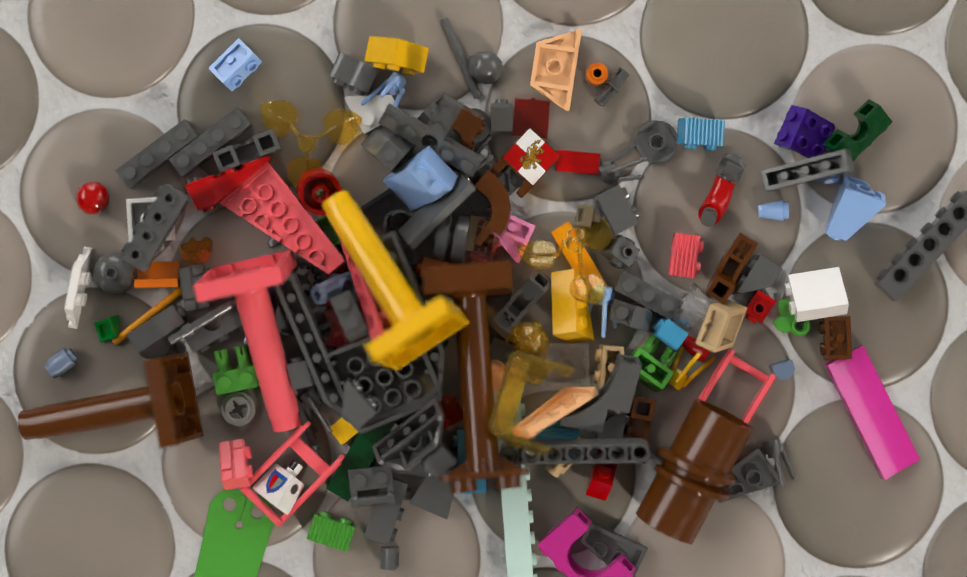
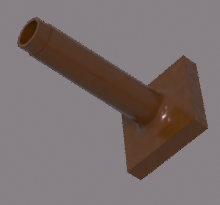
[18,352,204,448]

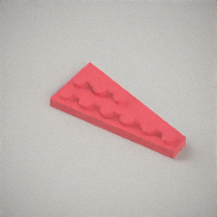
[220,162,347,275]

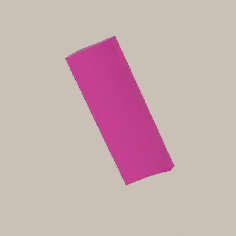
[824,345,920,480]

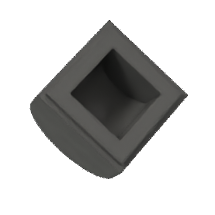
[380,546,399,570]

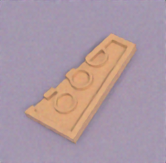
[512,387,599,439]

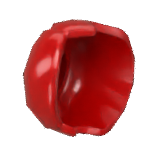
[76,182,110,215]

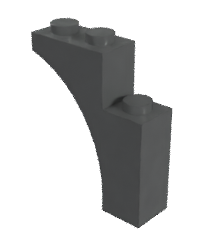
[559,354,642,433]

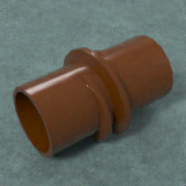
[636,399,753,544]

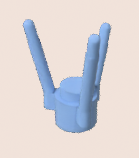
[361,72,406,108]
[588,286,618,338]

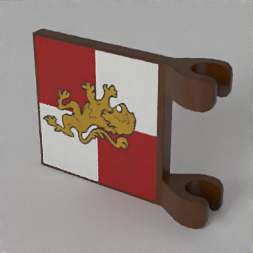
[491,127,561,198]

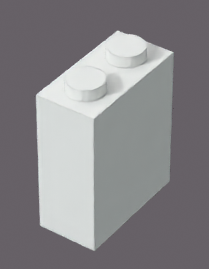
[784,267,849,322]

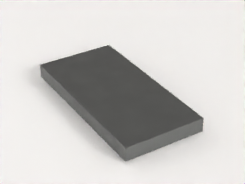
[398,171,475,249]

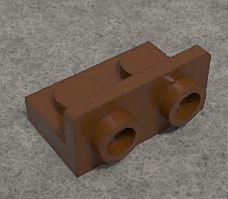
[819,316,852,360]

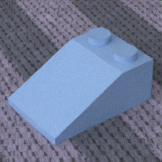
[383,146,458,211]

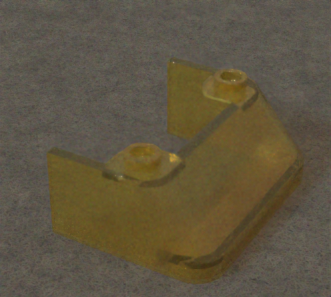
[488,351,574,456]

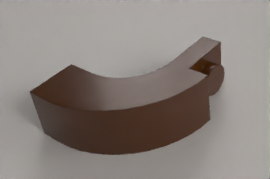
[473,170,511,249]
[706,232,758,304]

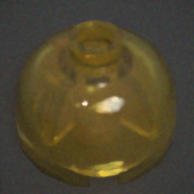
[505,320,550,360]

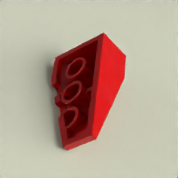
[185,155,272,213]

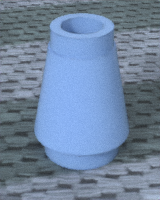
[758,200,789,221]

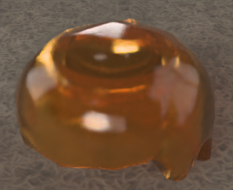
[179,236,213,264]

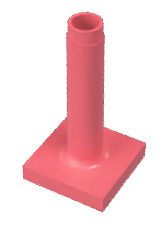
[193,249,302,432]

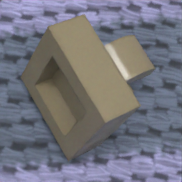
[575,204,601,227]

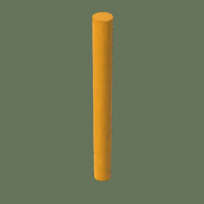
[111,287,182,346]

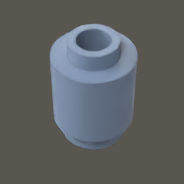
[44,348,78,379]

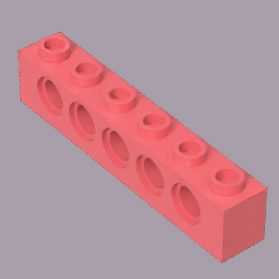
[339,238,393,341]

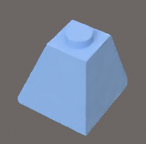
[825,174,886,241]

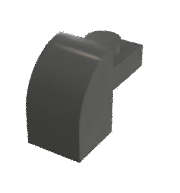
[608,299,654,332]

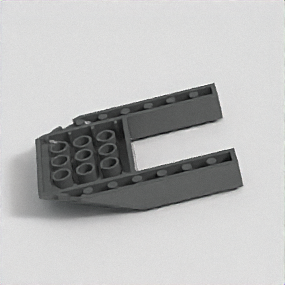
[274,230,445,434]

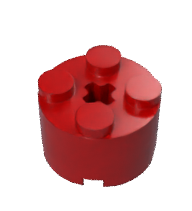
[296,168,342,215]

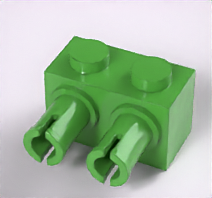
[629,335,678,393]
[213,345,259,395]

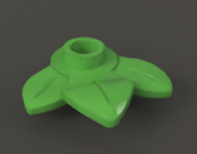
[773,299,811,336]

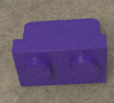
[774,105,835,159]

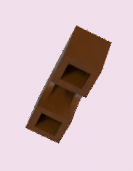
[444,105,486,173]
[623,395,656,464]

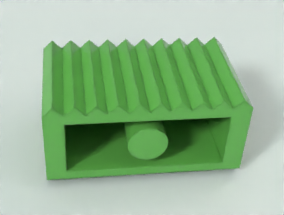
[306,510,356,552]

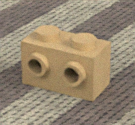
[593,344,624,389]

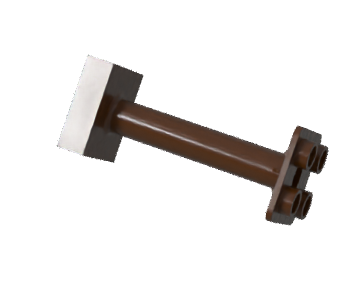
[422,260,529,493]

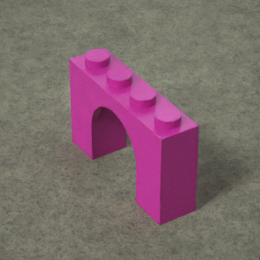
[538,506,637,577]

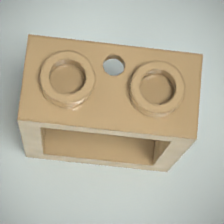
[695,299,747,353]

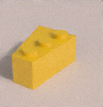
[551,269,594,344]

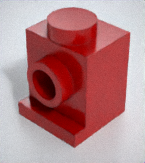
[744,290,777,324]

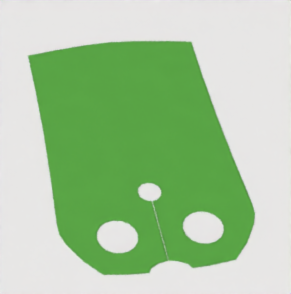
[194,489,274,577]

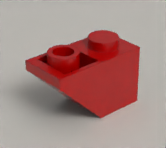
[585,449,619,501]

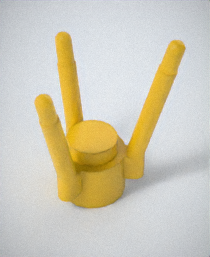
[668,346,716,391]

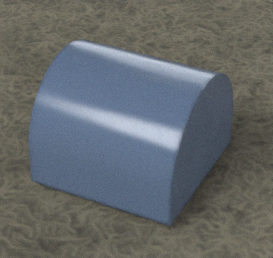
[769,359,795,380]

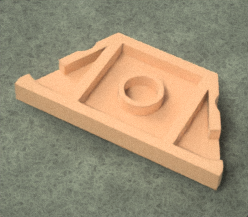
[530,29,582,112]

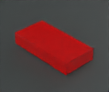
[555,150,600,175]

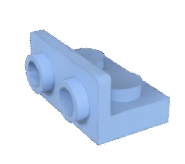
[209,38,262,91]

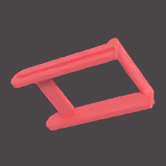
[680,349,776,428]
[240,420,346,527]

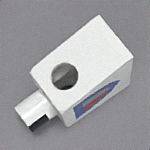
[252,460,304,515]

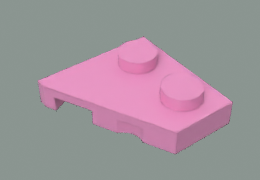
[493,215,535,264]

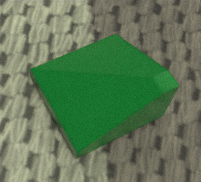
[94,315,119,343]

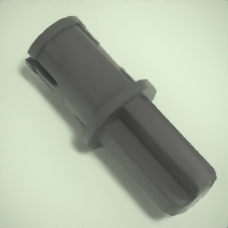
[594,67,630,107]

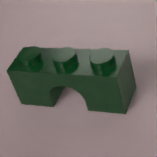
[823,99,893,162]

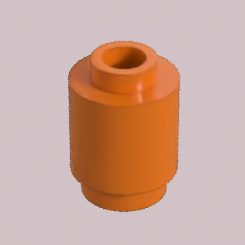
[585,63,608,86]

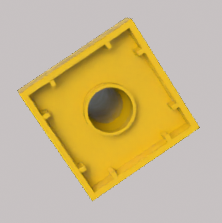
[322,191,470,371]

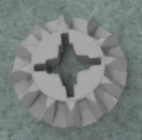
[221,392,256,426]

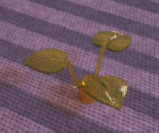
[260,100,362,188]
[517,219,612,304]

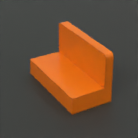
[134,261,181,288]

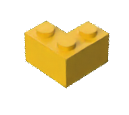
[364,36,429,76]

